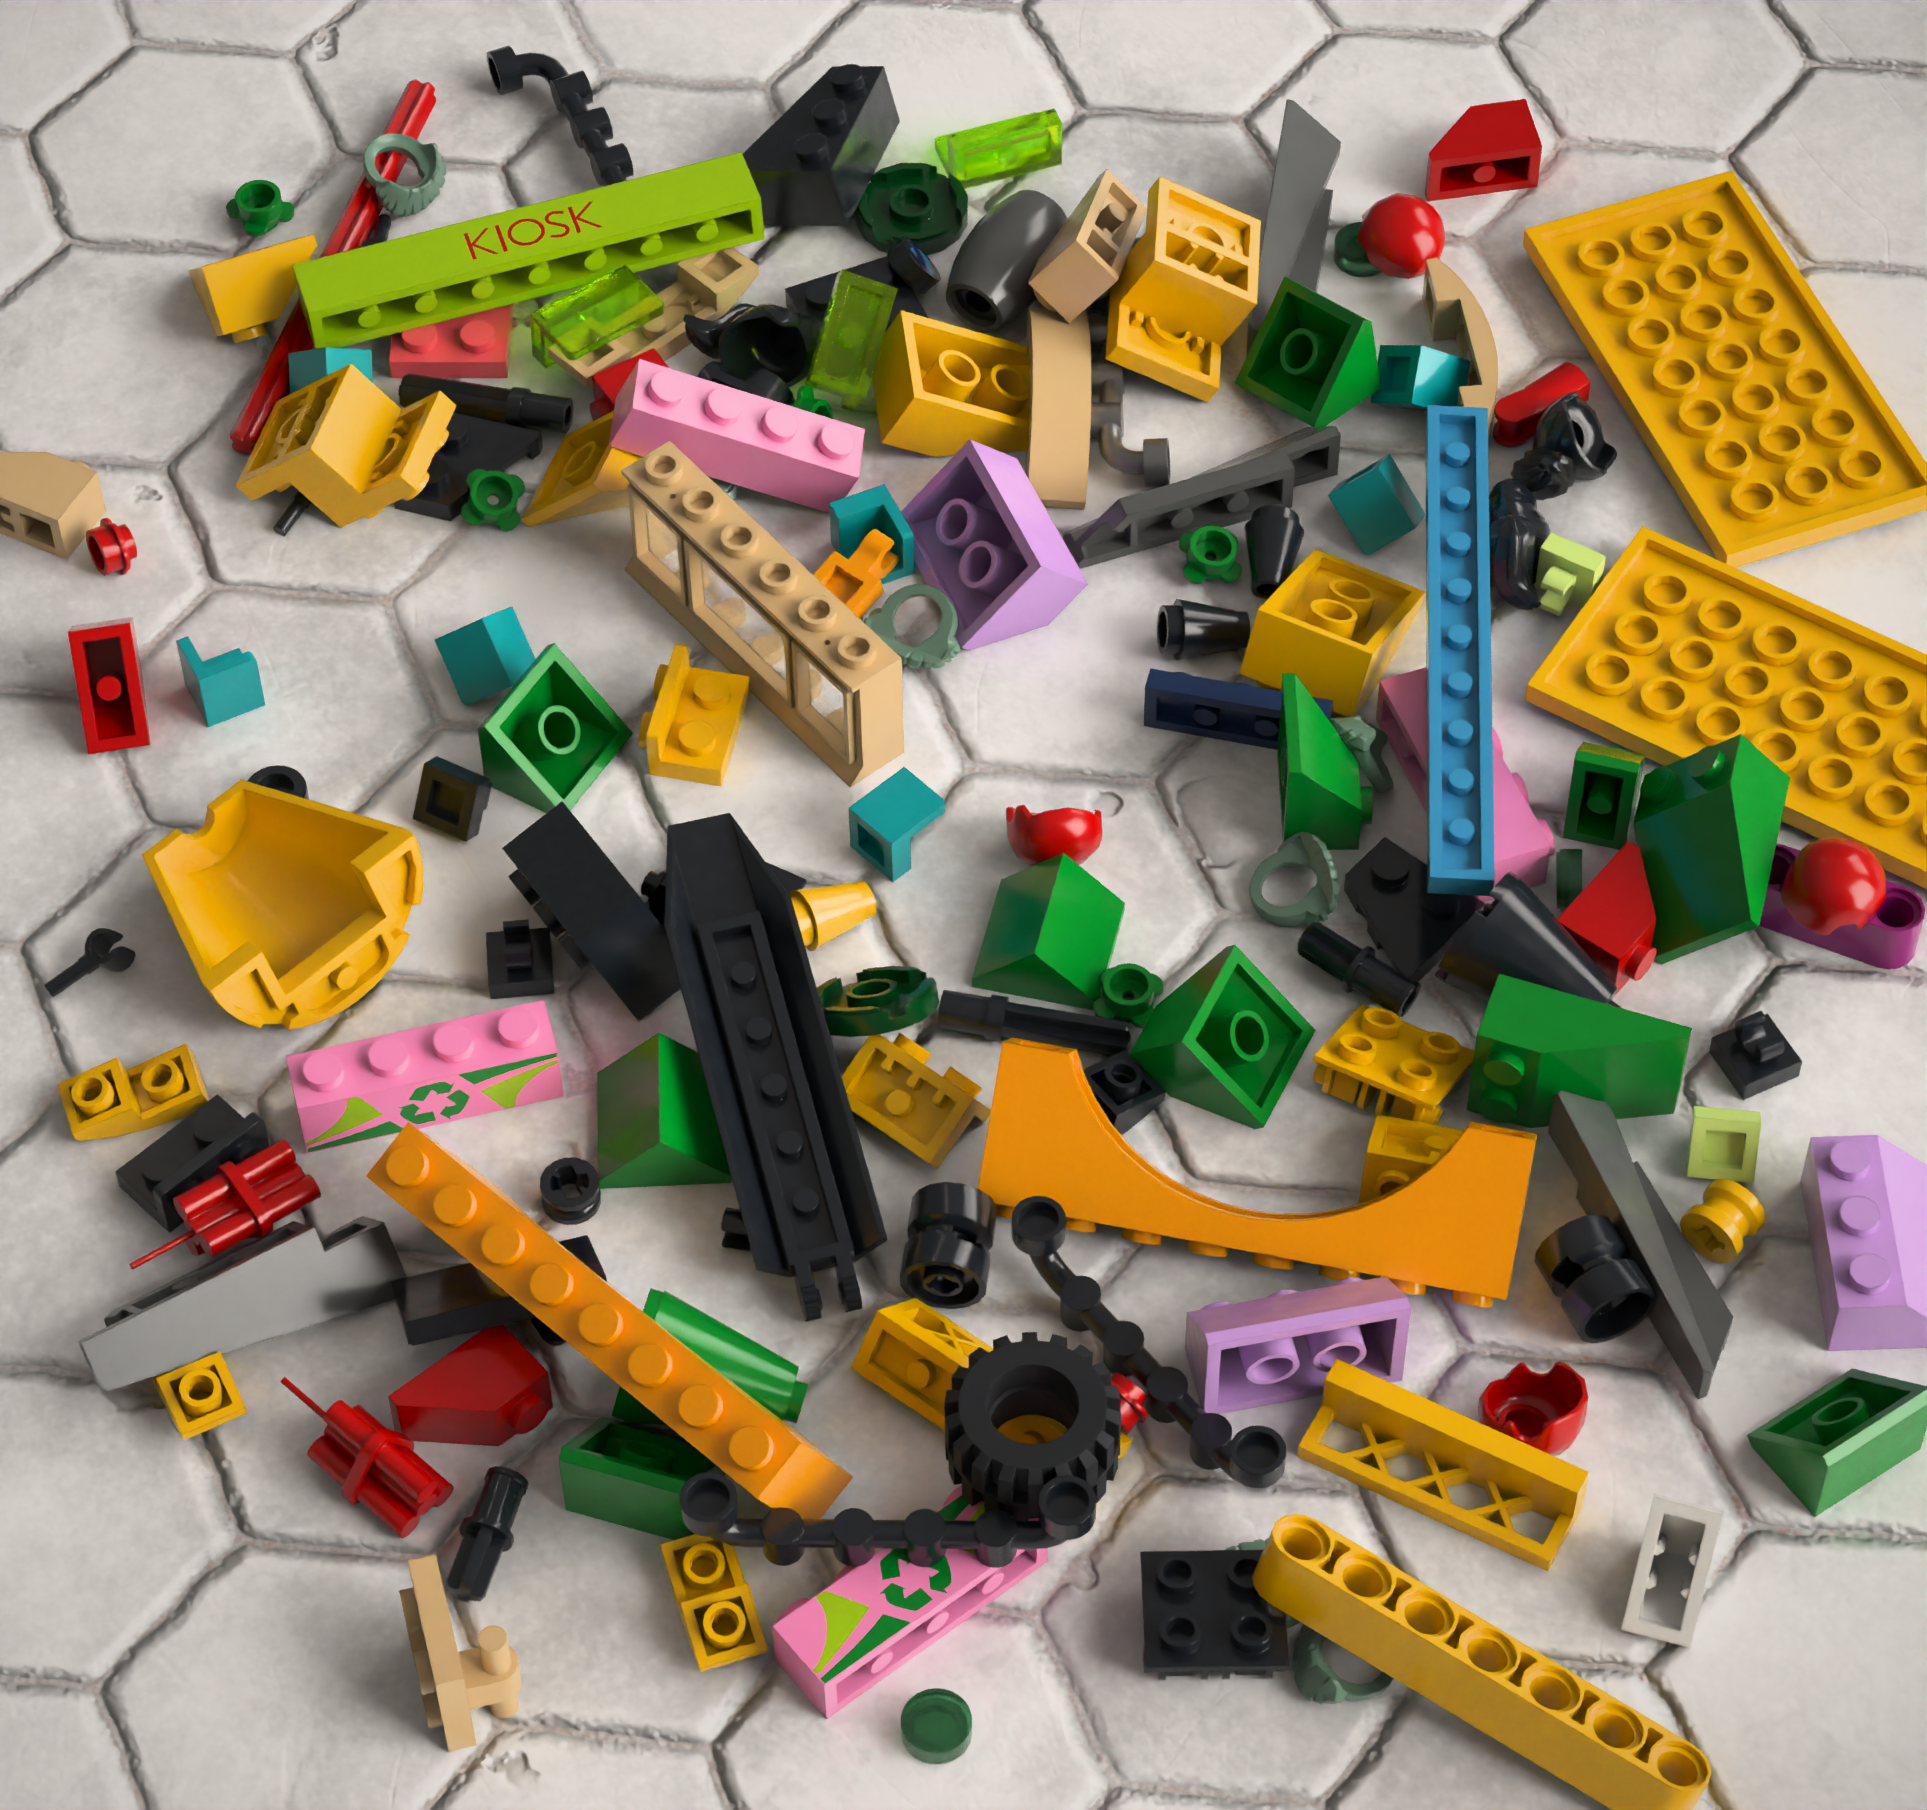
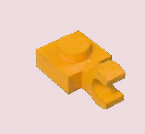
[813,529,899,619]

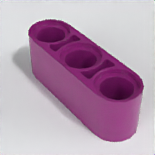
[1759,844,1925,970]

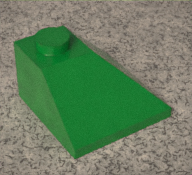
[1277,673,1373,850]
[1130,945,1316,1129]

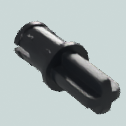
[1297,922,1421,1017]
[446,1466,529,1603]

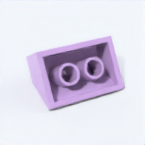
[901,439,1088,651]
[1800,1135,1927,1351]
[1185,1276,1411,1414]

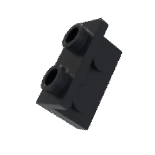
[115,1094,269,1233]

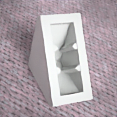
[1621,1493,1724,1648]

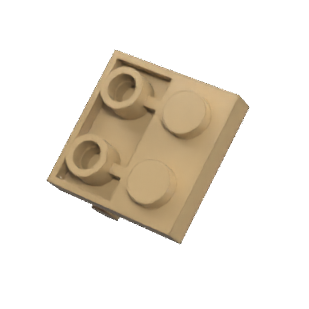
[399,1554,522,1752]

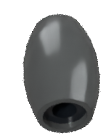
[946,190,1067,332]

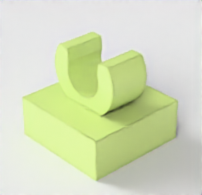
[1535,532,1606,617]
[1686,1106,1761,1183]

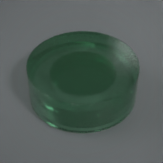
[1333,222,1382,277]
[1556,849,1582,912]
[901,1688,972,1764]

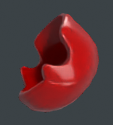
[1357,193,1445,279]
[1006,805,1103,866]
[1780,837,1886,935]
[1478,1362,1588,1456]

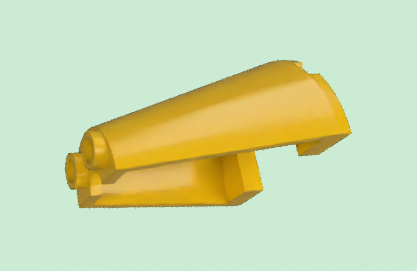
[142,780,423,1030]

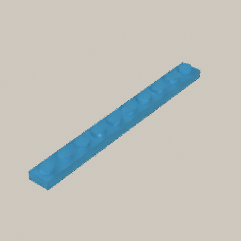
[1425,405,1495,896]

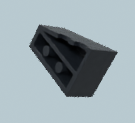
[743,64,900,226]
[502,801,681,1022]

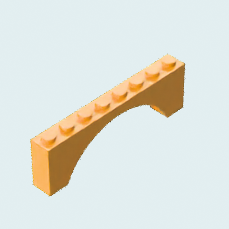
[978,1037,1537,1307]
[366,1122,853,1519]

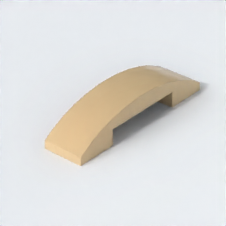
[548,247,759,387]
[1422,258,1498,445]
[1025,306,1091,510]

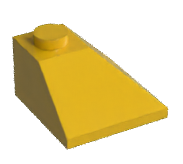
[188,234,317,343]
[520,411,643,527]

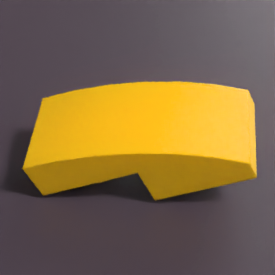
[57,1044,209,1141]
[151,1351,247,1440]
[660,1534,768,1672]

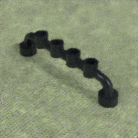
[487,45,633,186]
[1011,1196,1286,1488]
[680,1472,1096,1568]

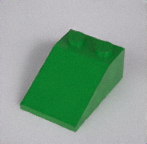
[1634,734,1790,965]
[1467,974,1692,1128]

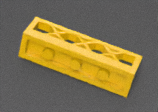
[851,1298,1133,1459]
[1297,1359,1589,1571]

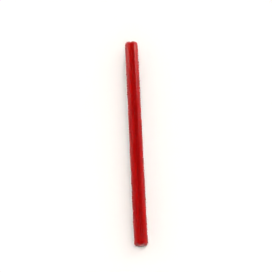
[230,79,436,455]

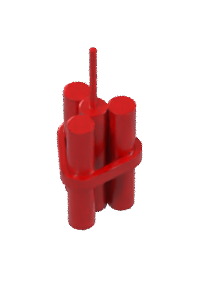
[129,1139,321,1270]
[281,1377,454,1538]

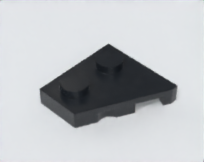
[394,412,543,521]
[1344,837,1485,982]

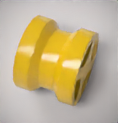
[1680,1178,1766,1264]

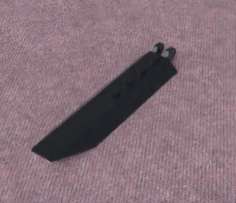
[664,813,887,1322]

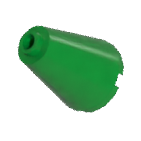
[612,1288,808,1425]

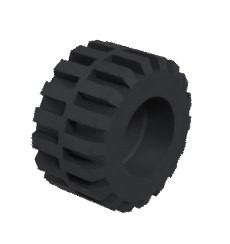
[944,1332,1121,1521]

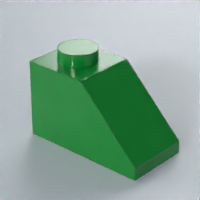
[1563,742,1645,850]

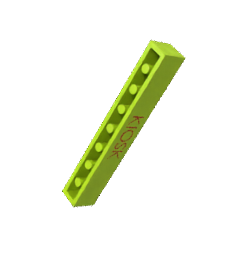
[292,152,765,349]

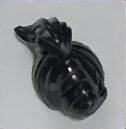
[683,303,830,387]
[1510,392,1617,500]
[1489,478,1551,610]

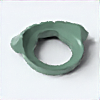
[363,134,446,217]
[864,584,961,669]
[1329,715,1394,793]
[1249,832,1340,927]
[1292,1624,1394,1704]

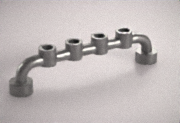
[1088,237,1171,487]

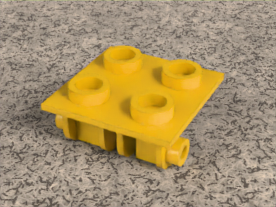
[1313,1004,1474,1125]

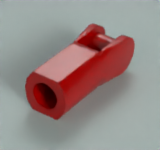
[1492,362,1590,448]

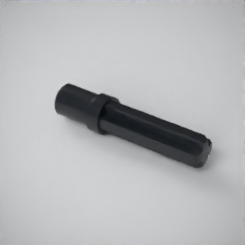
[398,374,573,433]
[937,990,1133,1056]

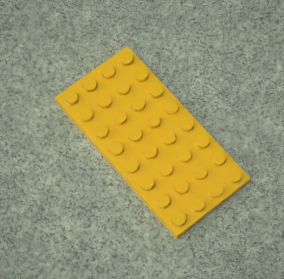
[1523,170,1927,568]
[1525,526,1927,889]

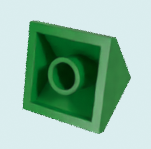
[1235,276,1381,428]
[477,643,633,813]
[972,853,1125,1010]
[597,1033,731,1189]
[1747,1368,1927,1517]
[559,1416,725,1540]

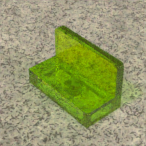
[935,108,1062,189]
[530,265,664,368]
[805,269,898,411]

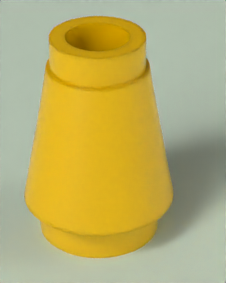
[789,881,876,951]

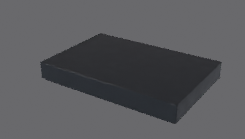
[391,1235,607,1346]

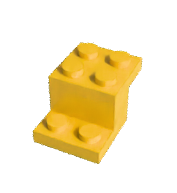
[1105,177,1261,402]
[235,364,457,528]

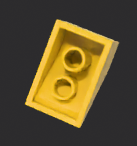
[868,310,1030,457]
[1239,549,1426,717]

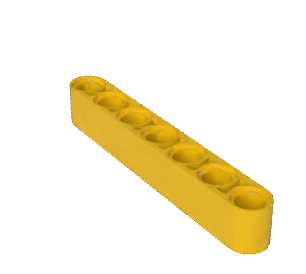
[1252,1514,1711,1810]

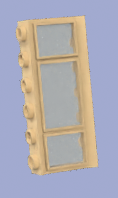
[621,441,904,787]

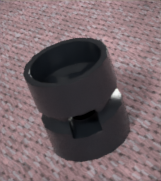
[900,1182,997,1309]
[1534,1214,1657,1343]

